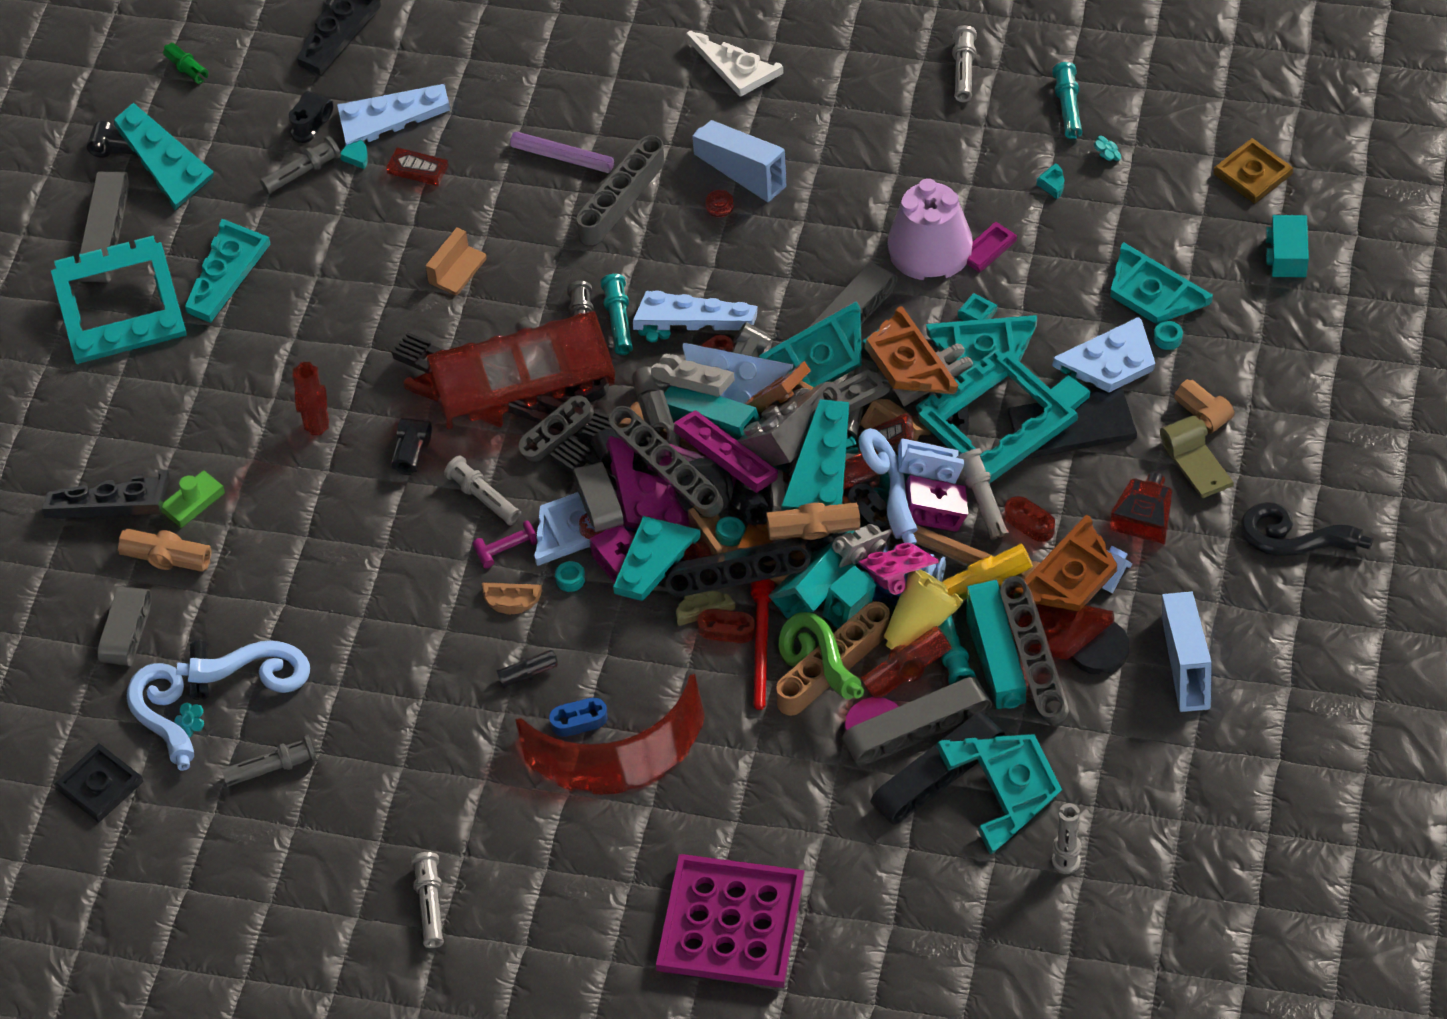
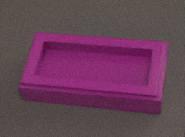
[967,222,1017,273]

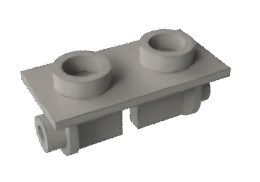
[832,524,892,568]

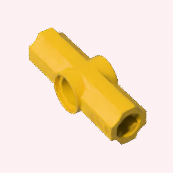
[942,543,1033,601]

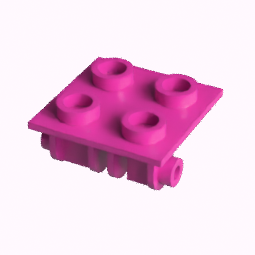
[858,543,939,595]

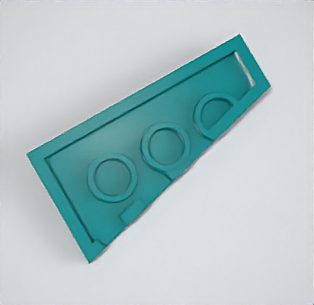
[114,103,214,210]
[185,219,271,323]
[781,399,849,511]

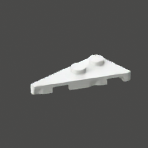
[686,31,783,97]

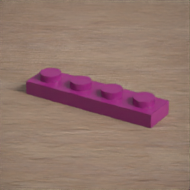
[673,410,778,493]

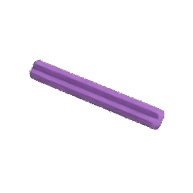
[510,131,614,173]

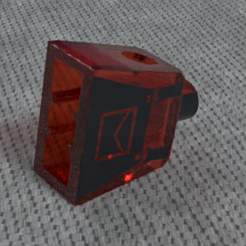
[1110,472,1172,544]

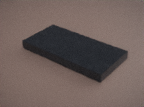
[1008,387,1137,460]

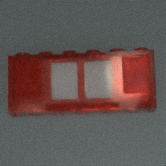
[427,311,615,430]

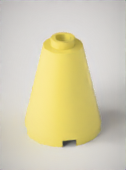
[884,569,963,655]

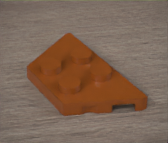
[864,306,959,394]
[1014,514,1117,611]

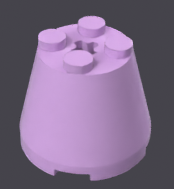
[888,178,973,280]

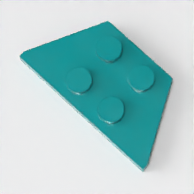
[1110,242,1213,324]
[759,301,862,388]
[926,315,1037,367]

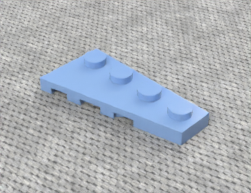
[337,84,450,145]
[633,290,758,330]

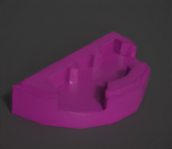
[845,697,899,732]

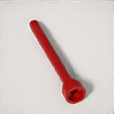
[751,579,775,710]

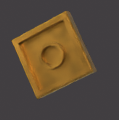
[1213,138,1293,204]

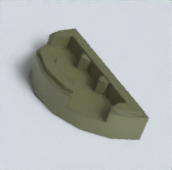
[676,590,735,626]

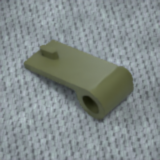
[1160,415,1234,498]

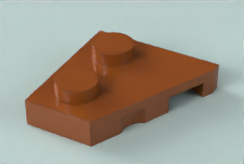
[745,361,811,416]

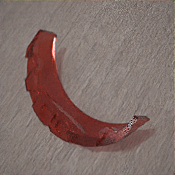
[515,674,705,795]

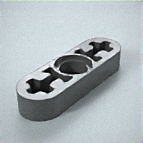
[519,396,594,462]

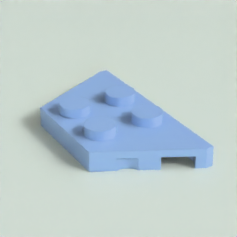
[1052,317,1155,392]
[683,343,793,404]
[535,492,637,566]

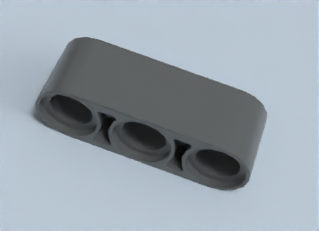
[573,462,624,532]
[98,586,151,666]

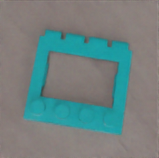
[51,235,187,364]
[916,349,1078,484]

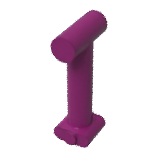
[472,520,537,568]

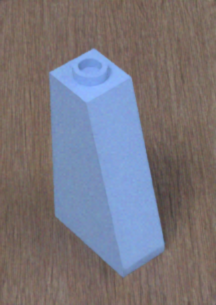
[693,120,786,202]
[1162,591,1212,712]

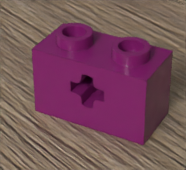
[905,475,968,532]
[589,525,635,584]

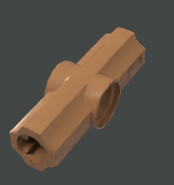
[766,502,860,540]
[118,529,212,572]

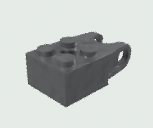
[737,382,842,467]

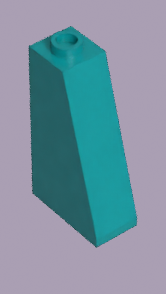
[664,385,760,440]
[768,531,855,618]
[966,580,1027,710]

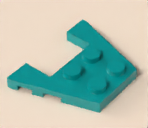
[936,734,1062,854]

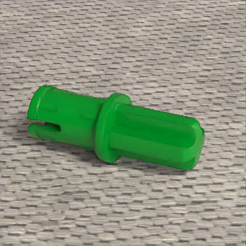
[163,42,209,84]

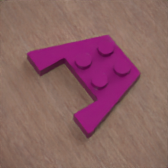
[606,436,689,530]

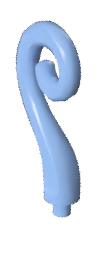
[859,428,918,544]
[176,641,310,693]
[127,663,194,771]

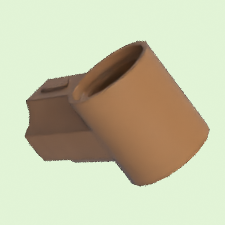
[1174,379,1235,434]

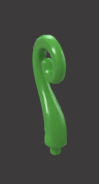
[779,612,864,699]

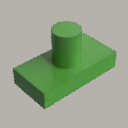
[161,470,225,528]

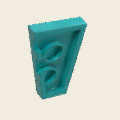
[613,516,701,601]

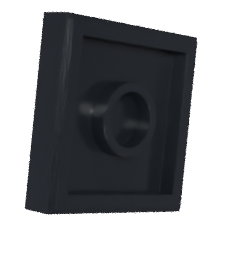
[54,743,144,823]

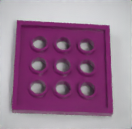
[656,854,805,988]

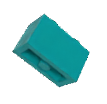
[1266,215,1309,277]
[823,565,876,629]

